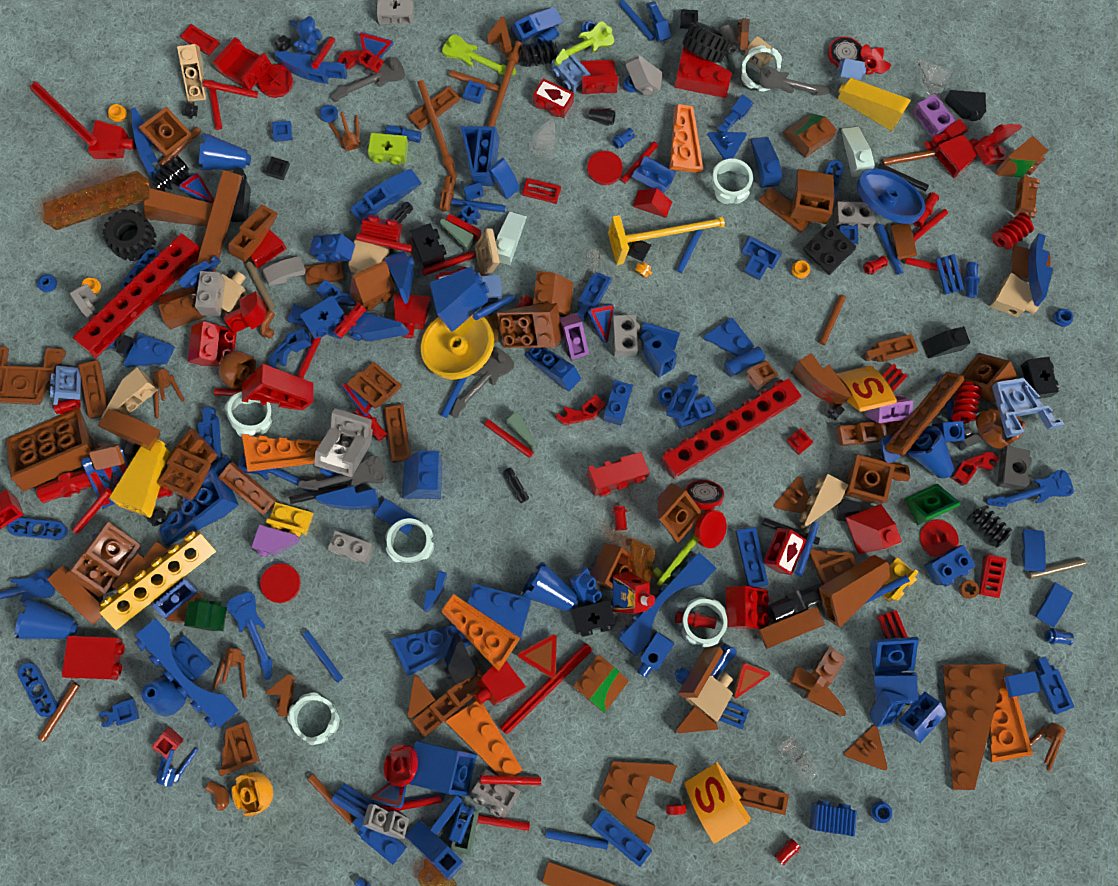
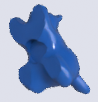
[289,16,322,56]

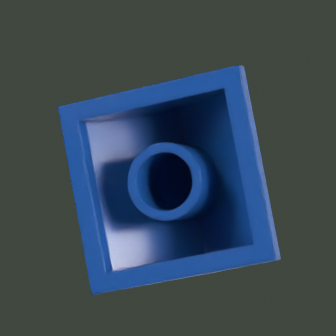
[870,637,919,673]

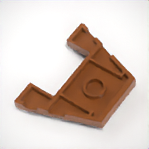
[0,347,66,405]
[598,761,677,844]

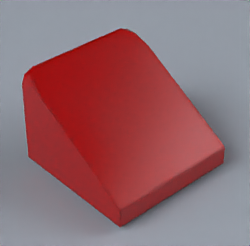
[151,727,184,759]

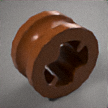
[959,580,979,599]

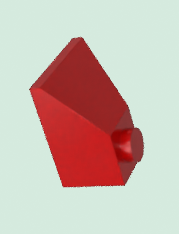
[845,504,902,554]

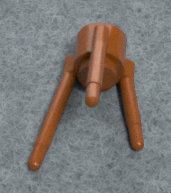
[328,112,361,151]
[153,369,185,419]
[212,648,247,698]
[1030,722,1066,771]

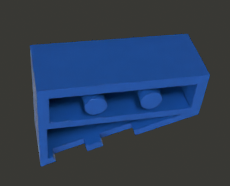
[460,126,500,186]
[468,584,531,640]

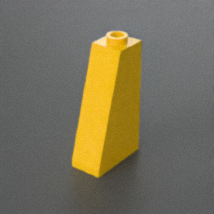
[838,78,911,131]
[109,440,170,518]

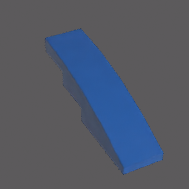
[132,107,158,180]
[1028,233,1053,307]

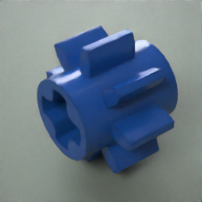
[458,203,481,225]

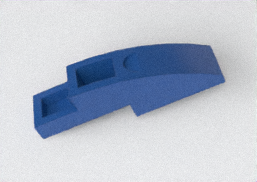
[275,51,347,84]
[350,169,422,224]

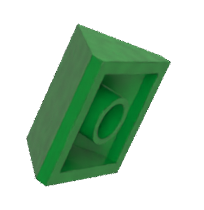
[904,484,960,525]

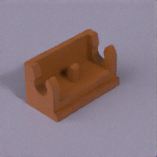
[1014,175,1040,218]

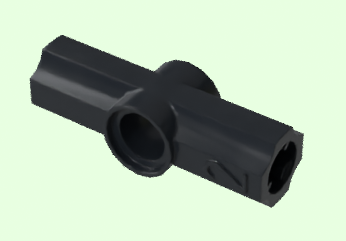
[767,584,822,621]

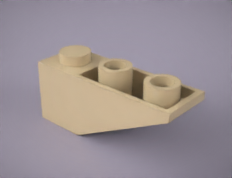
[177,44,206,102]
[101,367,158,418]
[799,474,848,529]

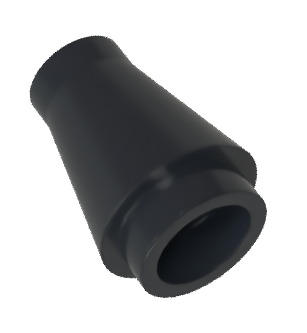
[589,108,616,126]

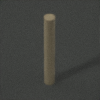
[245,261,276,311]
[1027,558,1086,579]

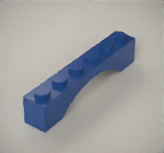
[618,552,717,657]
[134,618,238,729]

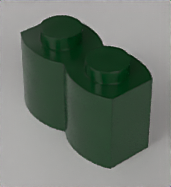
[184,598,227,632]

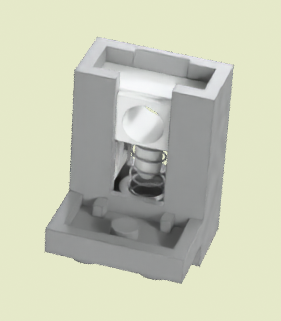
[314,408,373,477]

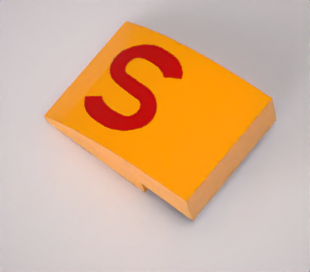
[836,366,897,412]
[684,762,751,844]

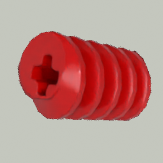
[992,212,1034,250]
[951,381,982,424]

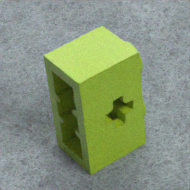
[368,133,409,165]

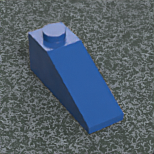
[751,137,782,188]
[384,251,415,304]
[348,312,409,342]

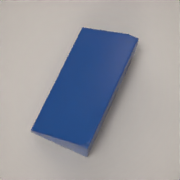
[741,236,783,269]
[639,322,680,350]
[869,691,908,727]

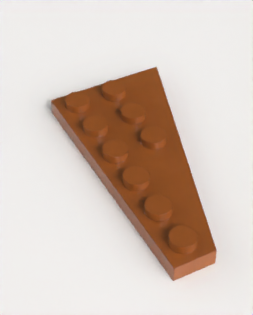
[942,664,1006,790]

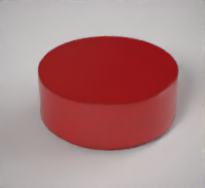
[665,803,686,815]

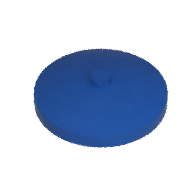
[856,168,925,224]

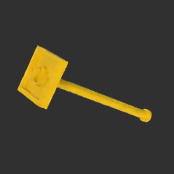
[607,215,725,265]

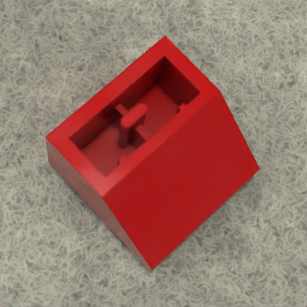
[187,321,237,367]
[726,586,769,630]

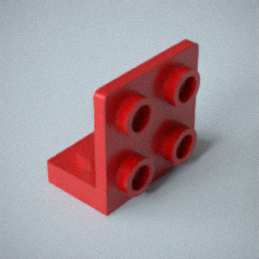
[974,124,1022,165]

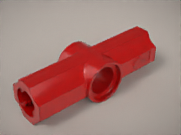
[36,467,95,503]

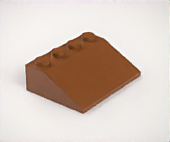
[6,408,96,492]

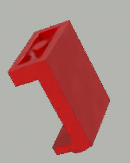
[212,37,272,90]
[62,636,125,680]

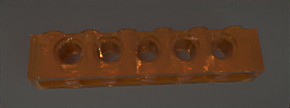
[43,171,149,231]

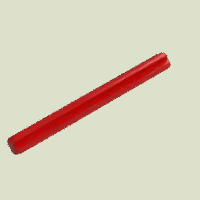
[30,82,97,146]
[500,643,592,734]

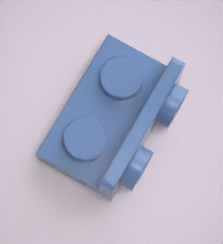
[551,55,591,94]
[50,366,81,405]

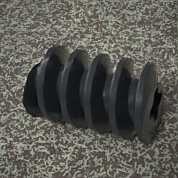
[521,40,558,67]
[148,155,190,192]
[967,505,1012,548]

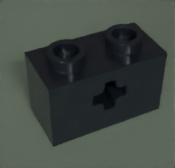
[410,223,447,268]
[1021,357,1059,399]
[571,600,616,637]

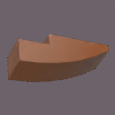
[228,205,278,262]
[98,409,161,451]
[112,542,169,589]
[47,565,103,625]
[758,607,825,649]
[788,666,846,717]

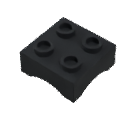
[803,222,857,275]

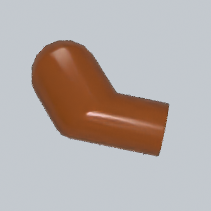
[260,310,275,339]
[205,781,229,811]

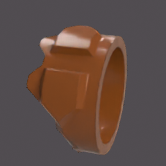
[976,407,1026,449]

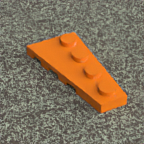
[669,104,704,173]
[242,434,321,472]
[441,594,520,671]
[990,673,1033,762]
[445,701,523,776]

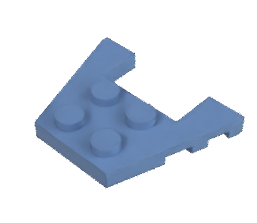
[992,378,1064,438]

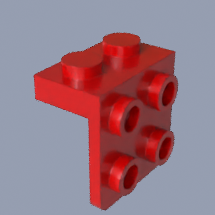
[580,60,618,94]

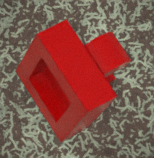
[786,428,813,455]

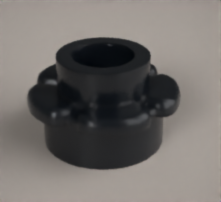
[275,35,291,51]
[185,101,198,119]
[828,404,845,421]
[147,509,167,527]

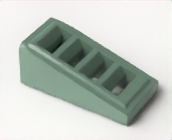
[440,219,474,253]
[507,411,536,451]
[450,807,479,855]

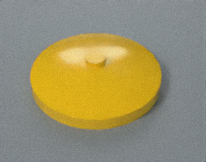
[421,315,494,380]

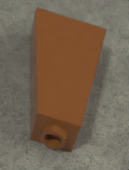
[144,188,213,227]
[819,555,891,627]

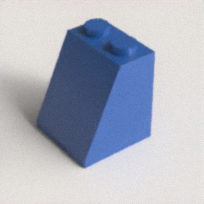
[430,266,489,332]
[402,451,442,499]
[409,741,477,796]

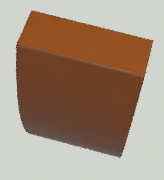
[890,223,917,260]

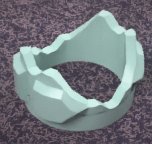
[741,45,782,91]
[712,159,753,204]
[225,391,272,437]
[385,518,434,563]
[682,597,727,648]
[287,693,340,745]

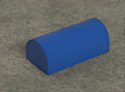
[724,346,766,377]

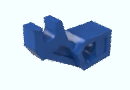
[646,1,671,42]
[718,94,754,134]
[316,280,356,306]
[268,328,312,369]

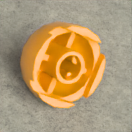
[232,772,273,817]

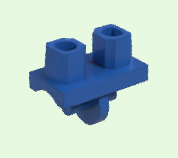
[569,566,602,606]

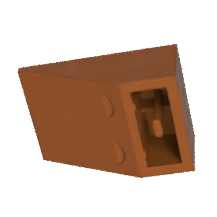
[790,169,834,224]
[497,303,563,348]

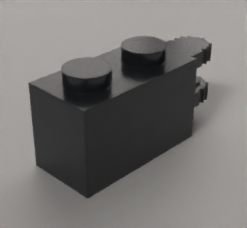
[230,167,251,222]

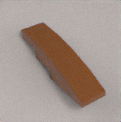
[836,419,907,446]
[411,667,483,738]

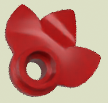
[860,44,891,75]

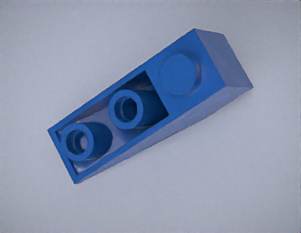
[510,7,563,43]
[524,347,582,392]
[405,820,464,882]

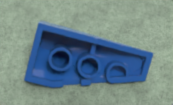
[159,469,239,546]

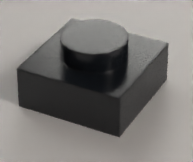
[680,9,698,29]
[265,157,290,181]
[627,240,651,262]
[116,335,135,359]

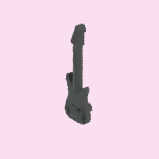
[332,57,405,102]
[759,65,831,96]
[452,348,514,418]
[298,456,386,491]

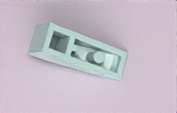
[841,127,875,177]
[496,212,527,265]

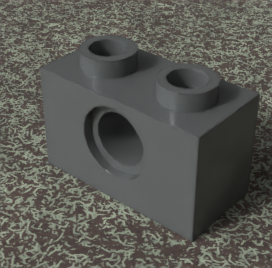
[997,446,1032,491]

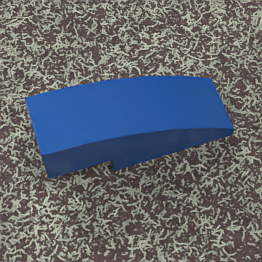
[316,486,380,510]

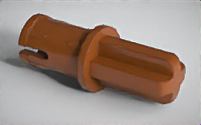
[439,176,456,212]

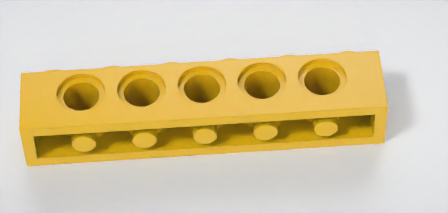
[99,529,216,630]

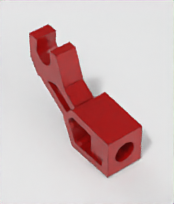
[337,49,384,73]
[924,119,968,150]
[555,394,606,426]
[951,452,1000,486]

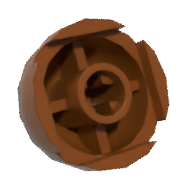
[219,351,256,390]

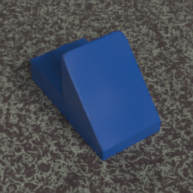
[1004,671,1040,697]

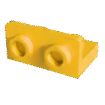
[266,502,314,537]
[882,557,918,602]

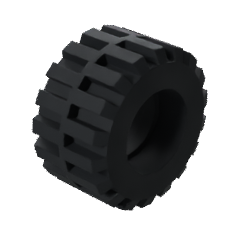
[682,22,731,63]
[102,209,157,261]

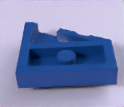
[178,256,221,288]
[703,317,754,357]
[123,333,175,368]

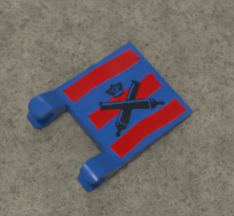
[81,446,129,509]

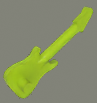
[554,22,614,66]
[442,34,516,76]
[652,533,698,587]

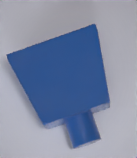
[640,331,677,377]
[637,631,674,678]

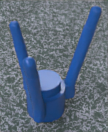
[156,747,198,787]

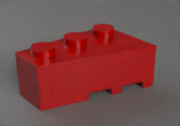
[674,46,732,98]
[242,364,313,411]
[586,452,650,497]

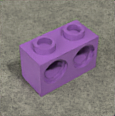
[913,94,956,138]
[866,395,913,423]

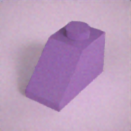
[560,313,589,360]
[251,525,300,557]

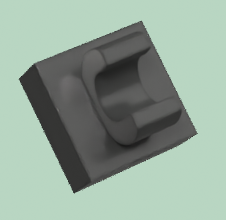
[958,427,983,451]

